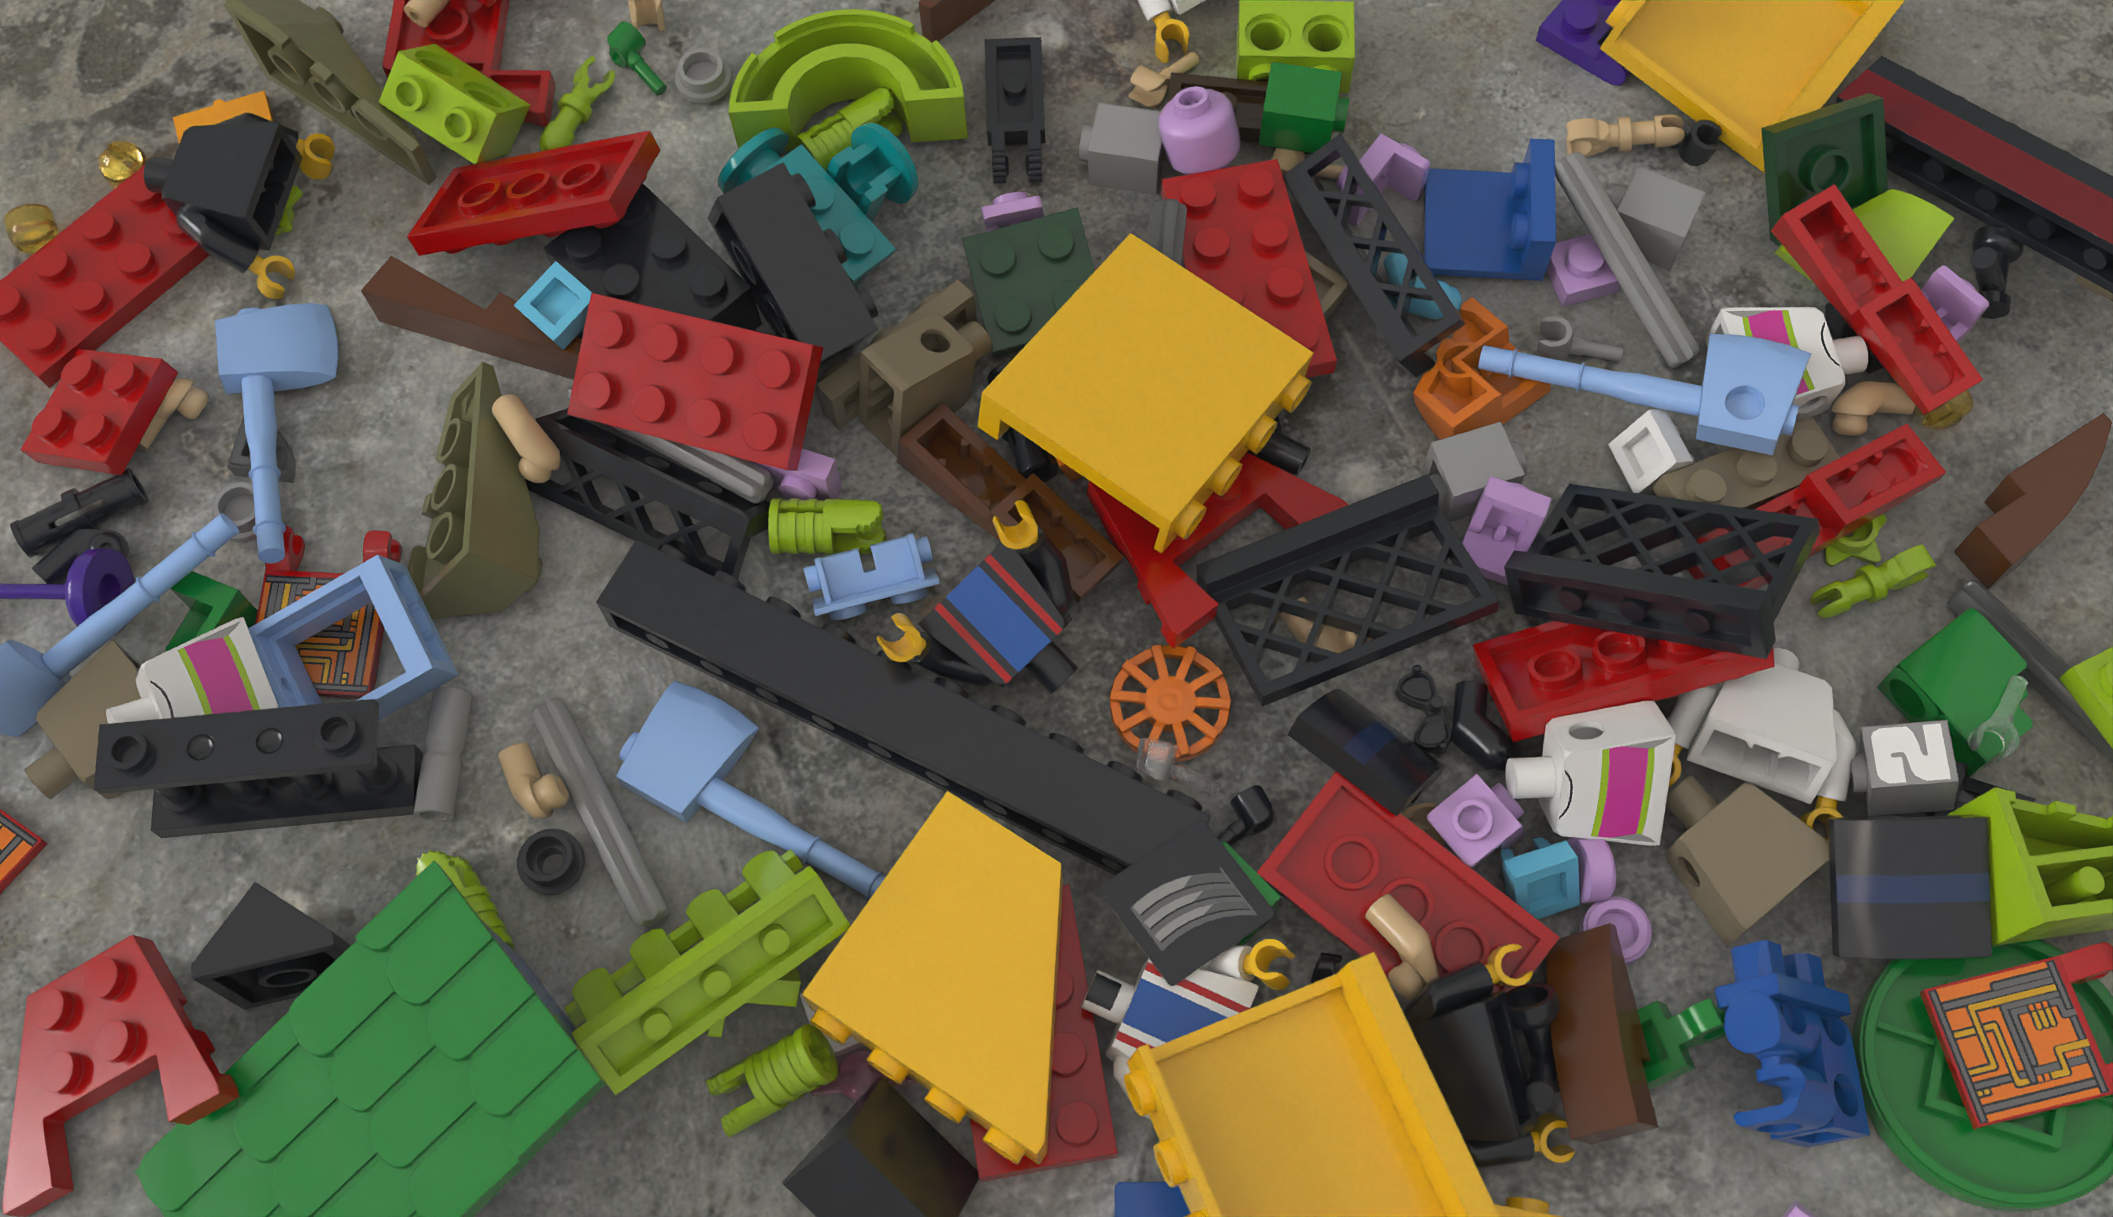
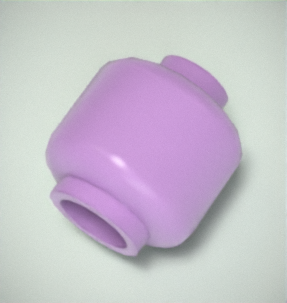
[1158,87,1241,175]

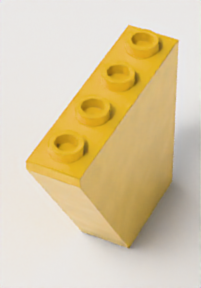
[802,791,1063,1165]

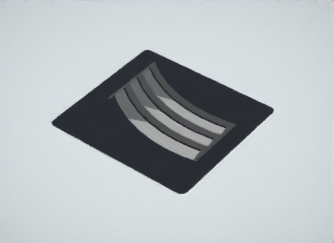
[1099,820,1275,986]

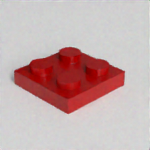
[20,349,179,476]

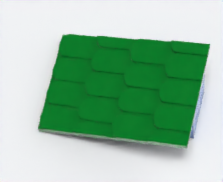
[135,860,606,1217]

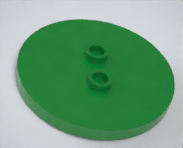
[1852,939,2113,1211]

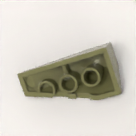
[224,0,437,185]
[408,362,543,619]

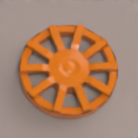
[1110,644,1231,763]

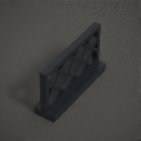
[1196,474,1499,707]
[1504,484,1820,659]

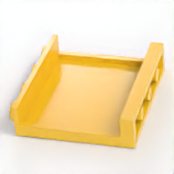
[1600,0,1905,174]
[977,233,1314,554]
[1124,952,1500,1217]

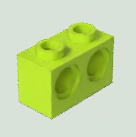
[1236,0,1355,93]
[378,44,530,165]

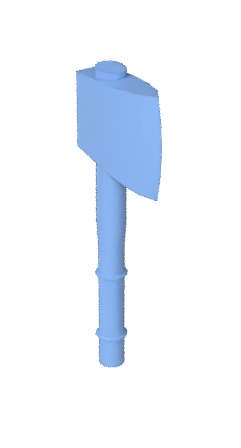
[215,303,338,563]
[1478,334,1812,455]
[0,513,239,737]
[616,680,885,900]

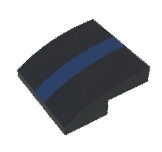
[1287,689,1446,816]
[1828,814,1992,959]

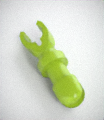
[539,56,615,151]
[1810,544,1936,619]

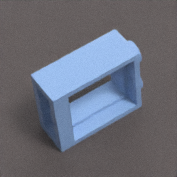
[248,555,459,721]

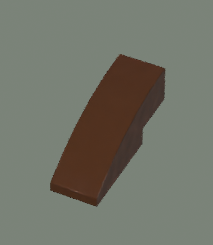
[1954,413,2112,590]
[1546,923,1659,1144]

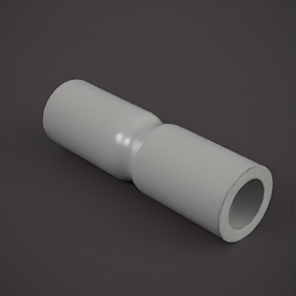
[413,687,473,822]

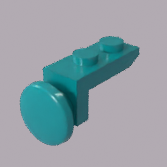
[826,123,918,222]
[717,128,896,284]

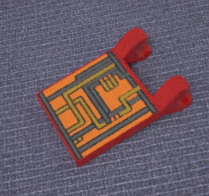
[255,526,402,699]
[1920,942,2113,1129]

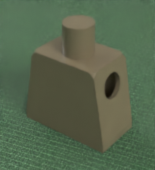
[858,313,993,457]
[24,640,141,799]
[1665,775,1829,947]

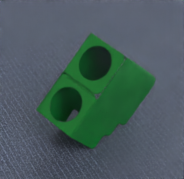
[1877,608,2033,777]

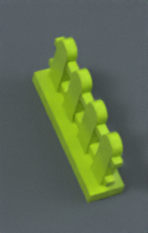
[564,849,851,1096]

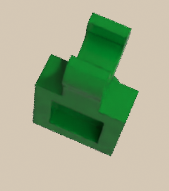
[1638,998,1726,1090]

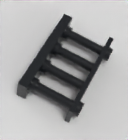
[94,699,423,838]

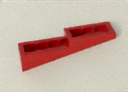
[1771,184,1983,416]
[1687,423,1946,589]

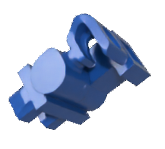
[1715,940,1870,1148]

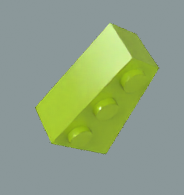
[1947,787,2113,946]

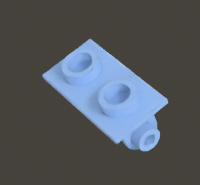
[803,533,940,620]

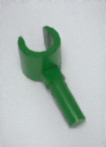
[607,21,667,96]

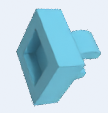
[514,261,592,350]
[1501,837,1580,920]

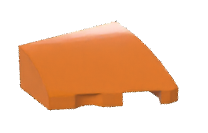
[1413,297,1551,440]

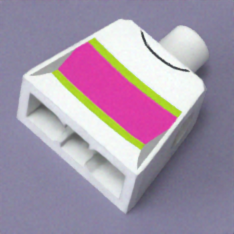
[1705,307,1868,422]
[106,617,279,724]
[1505,701,1676,846]

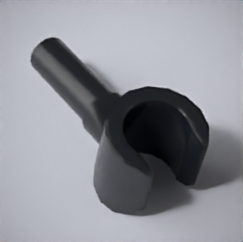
[1670,120,1722,166]
[1217,785,1274,846]

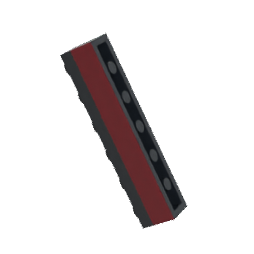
[1836,56,2113,293]

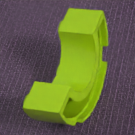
[728,9,968,151]

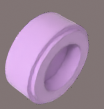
[1567,837,1616,903]
[1579,896,1652,967]

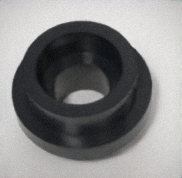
[517,829,585,895]

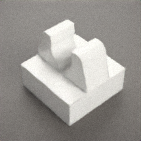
[1608,409,1696,495]

